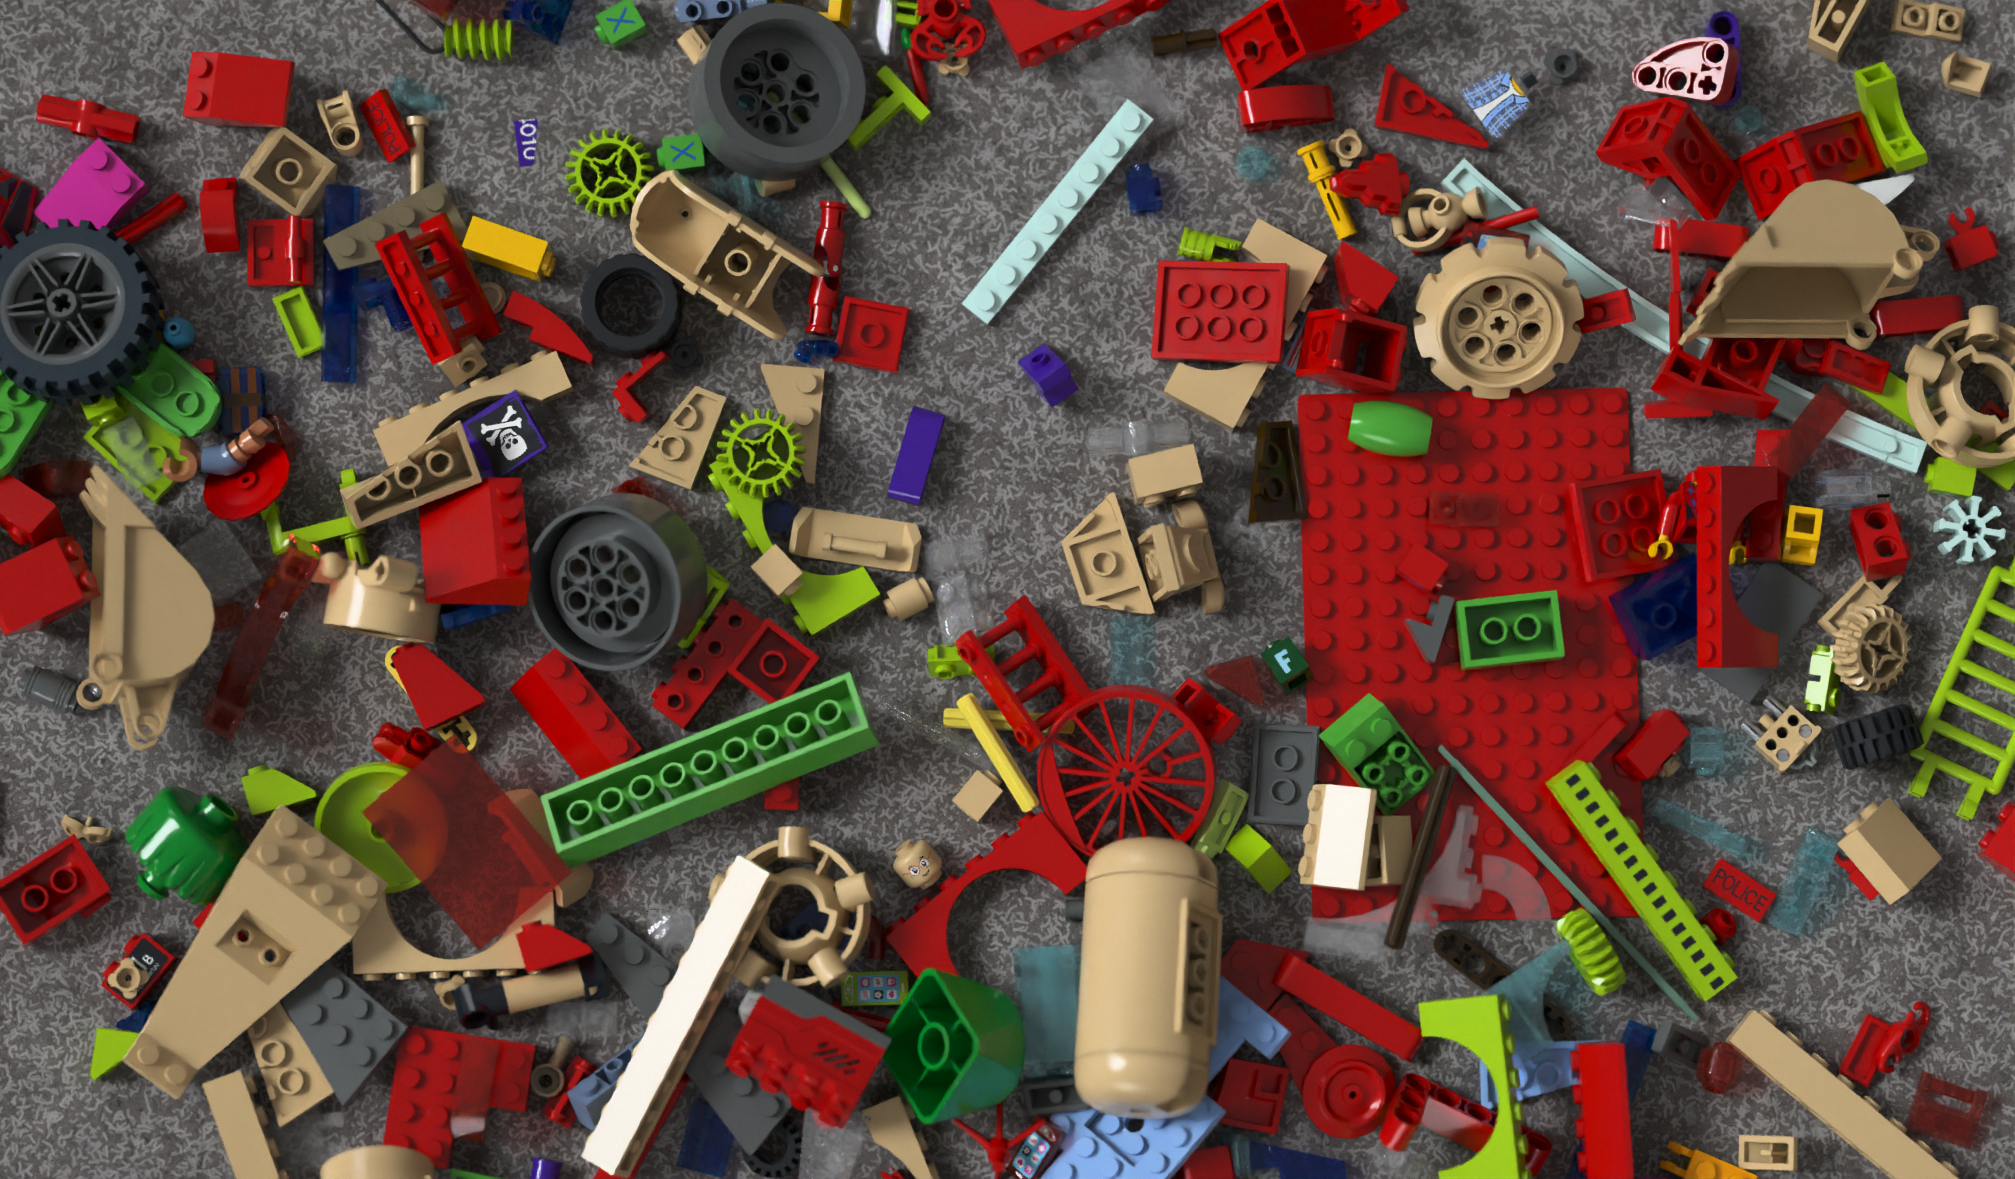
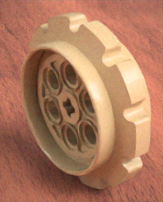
[1413,237,1584,399]

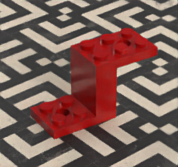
[1217,0,1410,91]

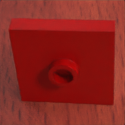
[832,296,910,374]

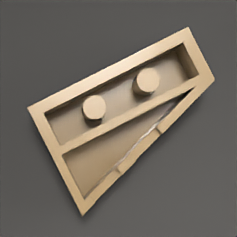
[1808,0,1872,63]

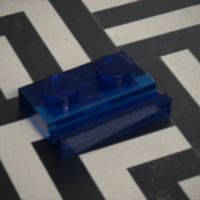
[676,1101,734,1178]

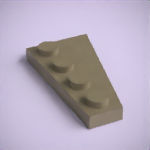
[323,180,468,271]

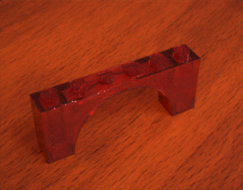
[201,533,321,740]

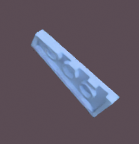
[1479,1040,1605,1109]

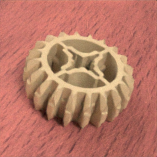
[1830,603,1913,693]

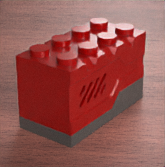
[724,974,891,1130]

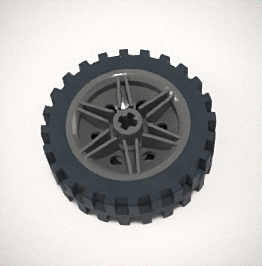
[0,219,165,407]

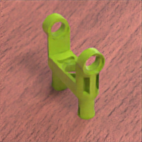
[260,468,371,585]

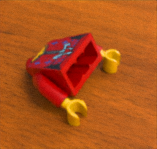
[1648,471,1747,565]

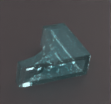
[1480,939,1572,1065]

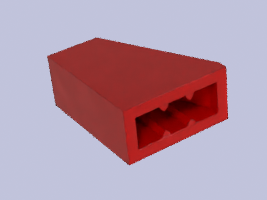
[390,641,488,732]

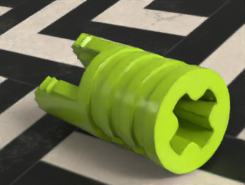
[1177,227,1242,262]

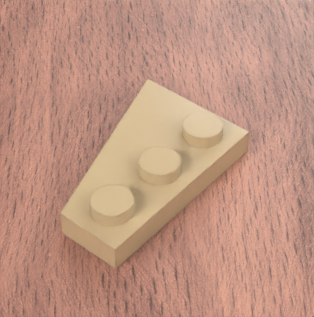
[629,386,727,491]

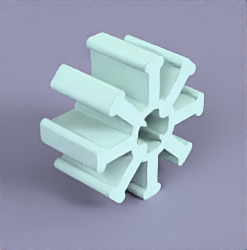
[1933,496,2006,565]

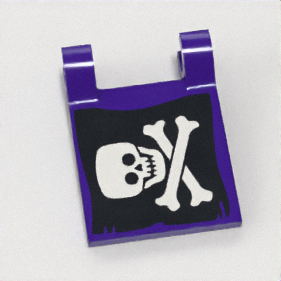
[462,390,550,479]

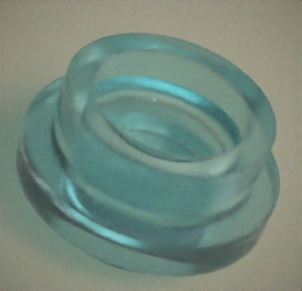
[1235,146,1269,180]

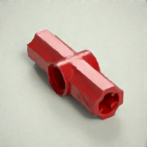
[36,94,141,145]

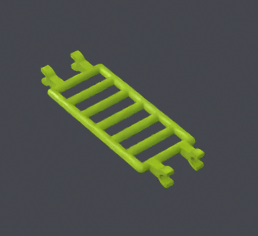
[1907,555,2015,821]

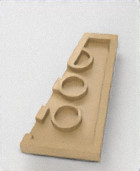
[247,1001,335,1129]

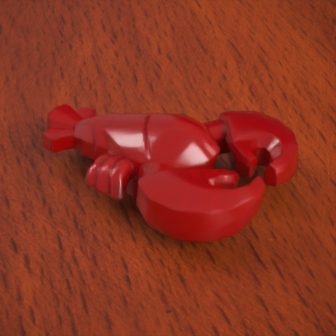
[910,0,987,62]

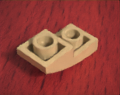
[1890,0,1966,42]

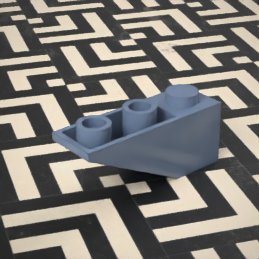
[567,1035,644,1132]

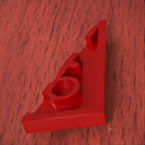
[1373,64,1489,151]

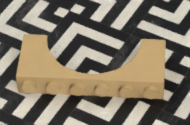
[1162,218,1329,432]
[353,886,558,981]

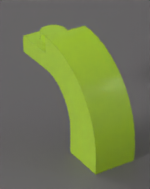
[1853,62,1928,173]

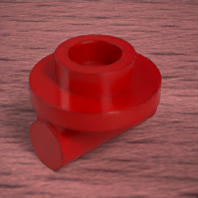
[1699,908,1736,946]

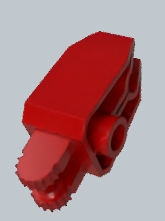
[371,722,464,795]

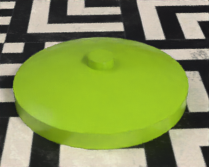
[314,762,450,894]

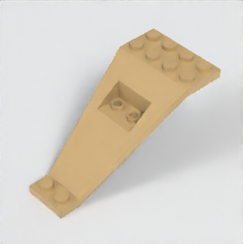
[121,804,389,1100]

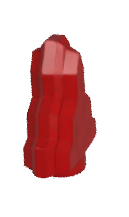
[1329,153,1410,217]

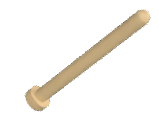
[406,116,429,262]

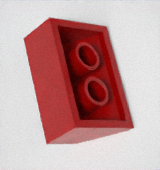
[1332,241,1399,318]

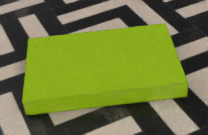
[83,396,187,505]

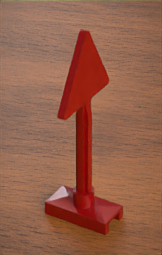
[1644,220,1713,419]

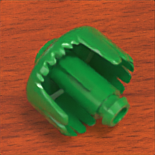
[125,786,249,906]

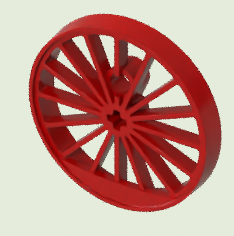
[1037,685,1217,857]

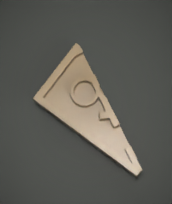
[761,364,825,485]

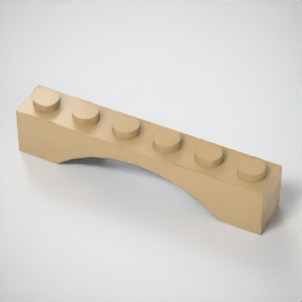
[373,349,574,468]
[862,1095,940,1179]

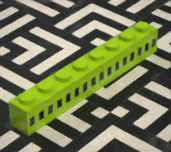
[1545,760,1738,1002]

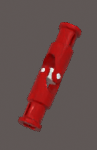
[805,201,848,337]

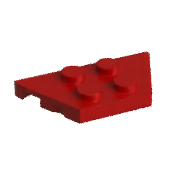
[1220,938,1309,1057]

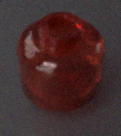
[1696,1042,1743,1094]

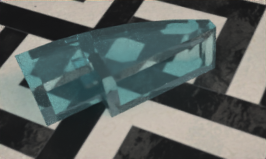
[1768,825,1839,937]

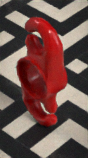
[1877,1001,1931,1074]

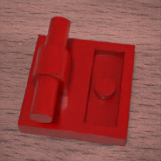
[247,215,315,287]

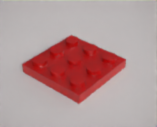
[1568,469,1679,583]

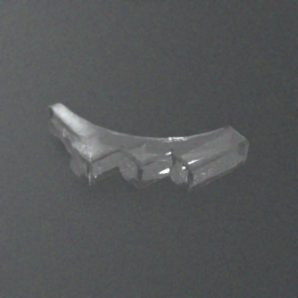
[1302,805,1482,964]

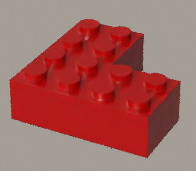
[382,1026,538,1169]

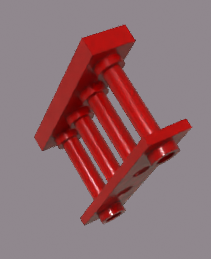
[375,212,503,365]
[954,595,1100,753]

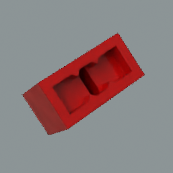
[1848,502,1911,582]

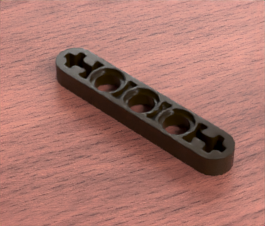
[1433,929,1571,1041]

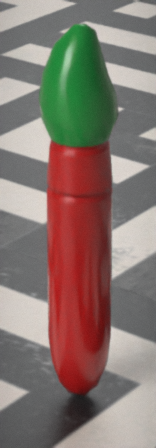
[901,27,929,106]

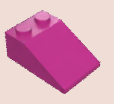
[33,138,151,230]

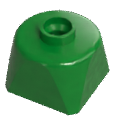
[882,968,1026,1124]

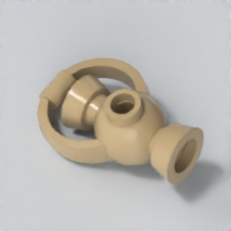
[1391,186,1488,252]

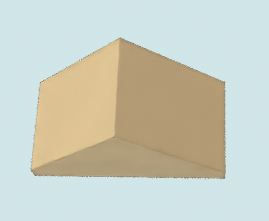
[1739,1135,1798,1171]

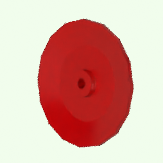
[203,441,291,521]
[1302,1044,1396,1139]

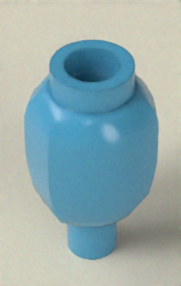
[162,317,195,350]

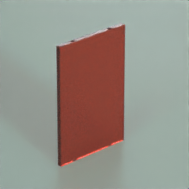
[362,734,572,950]

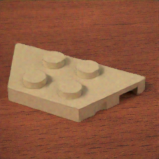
[1061,492,1155,615]

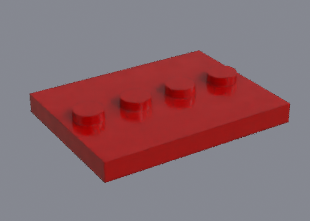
[1151,260,1290,364]

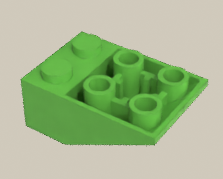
[1318,693,1436,816]

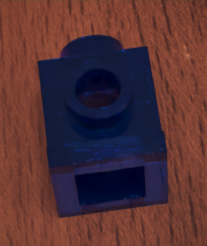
[1124,164,1163,216]

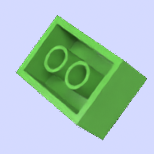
[1453,590,1565,671]

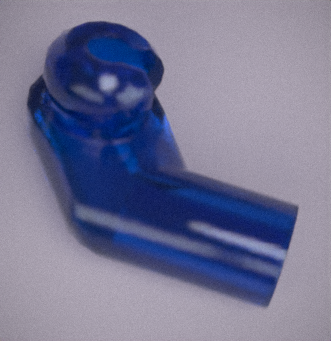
[794,340,840,364]

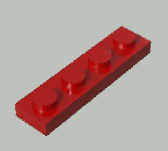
[1745,430,1792,561]

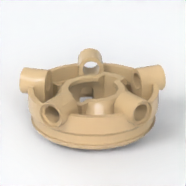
[1904,305,2015,468]
[709,826,875,989]

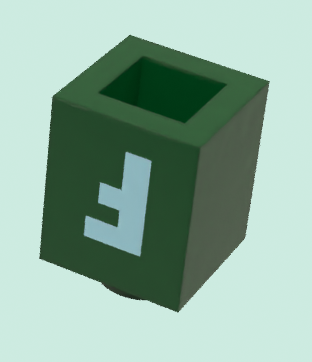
[1261,636,1314,697]

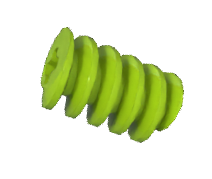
[444,16,514,61]

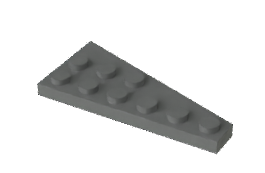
[245,939,411,1108]

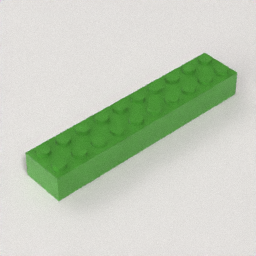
[540,672,879,869]

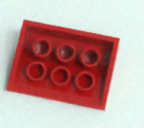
[418,477,531,605]

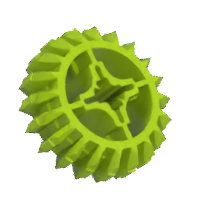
[565,129,654,218]
[716,408,807,499]
[1556,908,1626,996]

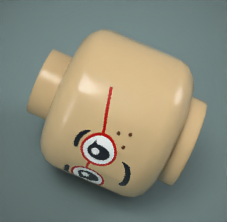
[893,839,942,890]

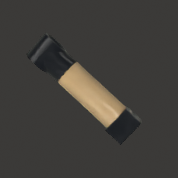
[452,951,609,1031]

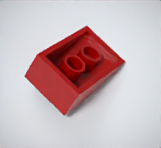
[183,52,295,128]
[0,834,111,949]

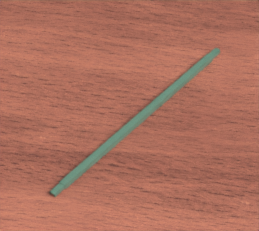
[1437,745,1700,1022]

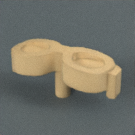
[61,814,113,845]

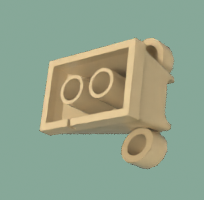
[1136,499,1225,615]

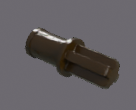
[1151,28,1217,57]

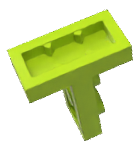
[846,65,931,152]

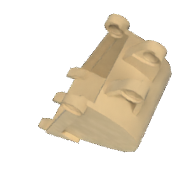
[1678,179,1940,350]
[76,465,215,751]

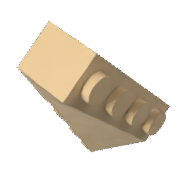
[339,420,482,530]

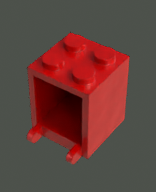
[1295,308,1407,394]

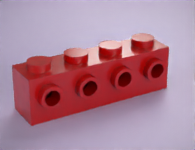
[651,599,763,731]

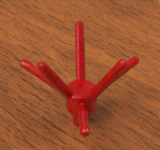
[954,1102,1046,1179]

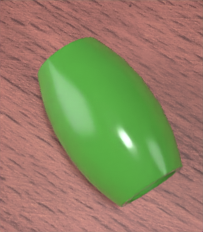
[1348,401,1433,457]

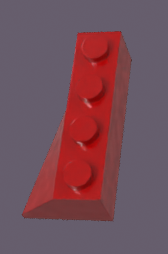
[0,474,66,548]

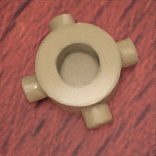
[1658,754,1681,778]

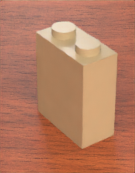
[1837,797,1942,905]

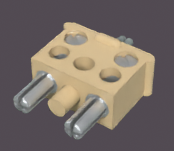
[1741,695,1821,774]

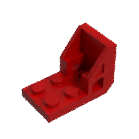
[1596,96,1741,221]
[1734,110,1886,221]

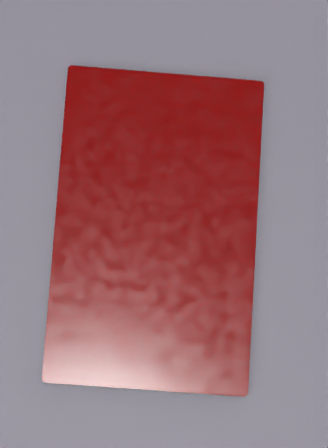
[1297,388,1644,924]

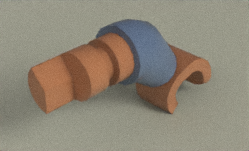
[162,417,275,482]

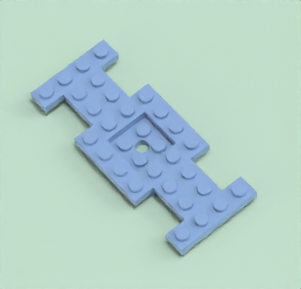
[1040,975,1292,1179]

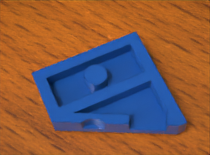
[441,604,513,631]

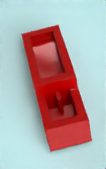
[503,290,595,367]

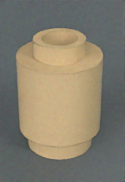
[882,577,934,622]

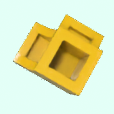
[1781,505,1823,566]

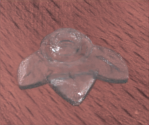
[642,904,696,967]

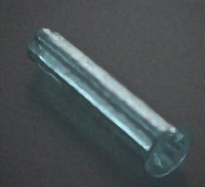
[1652,798,1751,861]

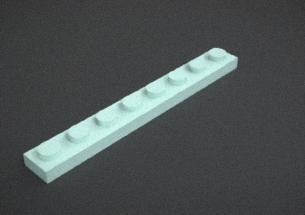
[962,99,1153,325]

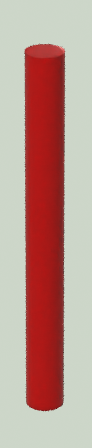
[1412,205,1541,256]

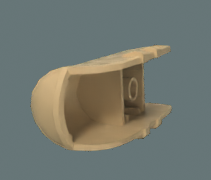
[630,169,826,341]

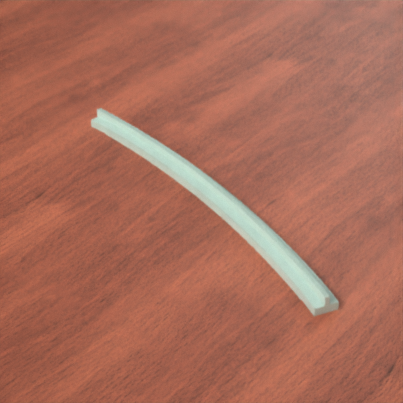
[1441,158,1927,474]

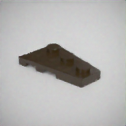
[1248,421,1308,524]

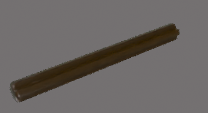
[1384,764,1457,950]

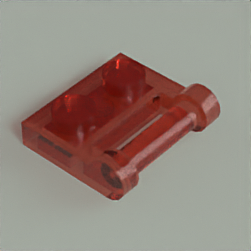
[1905,1071,1987,1149]

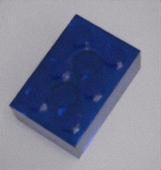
[1608,552,1697,661]

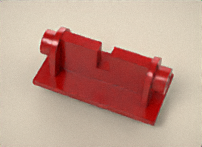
[541,1055,599,1130]

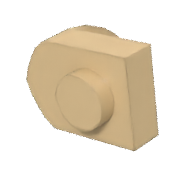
[1941,52,1992,98]

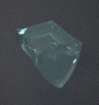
[1219,1130,1261,1176]

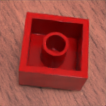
[726,617,821,704]

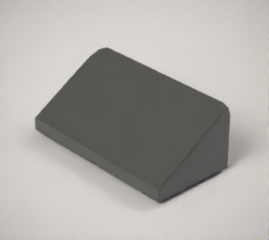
[1022,1073,1092,1116]

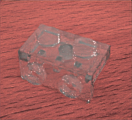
[932,571,994,647]

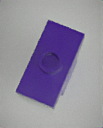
[1017,344,1079,408]

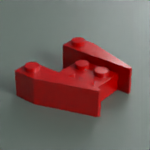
[1650,268,1804,420]

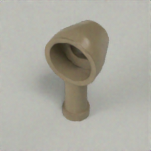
[530,1036,575,1098]

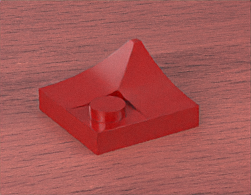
[1212,1057,1290,1135]

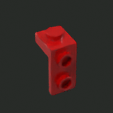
[612,350,671,424]

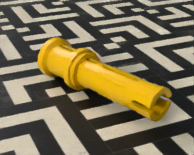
[1296,140,1358,241]

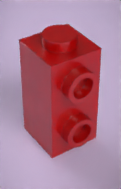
[1612,709,1690,781]

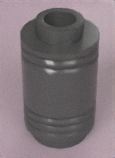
[19,665,84,714]

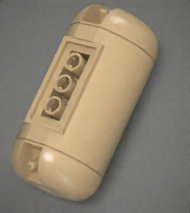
[1074,837,1223,1119]

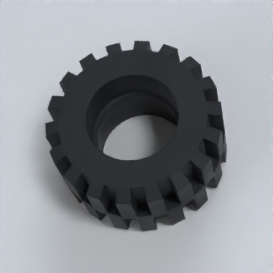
[1831,703,1924,770]

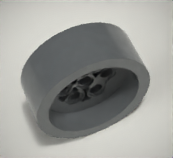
[688,3,866,181]
[528,493,708,671]

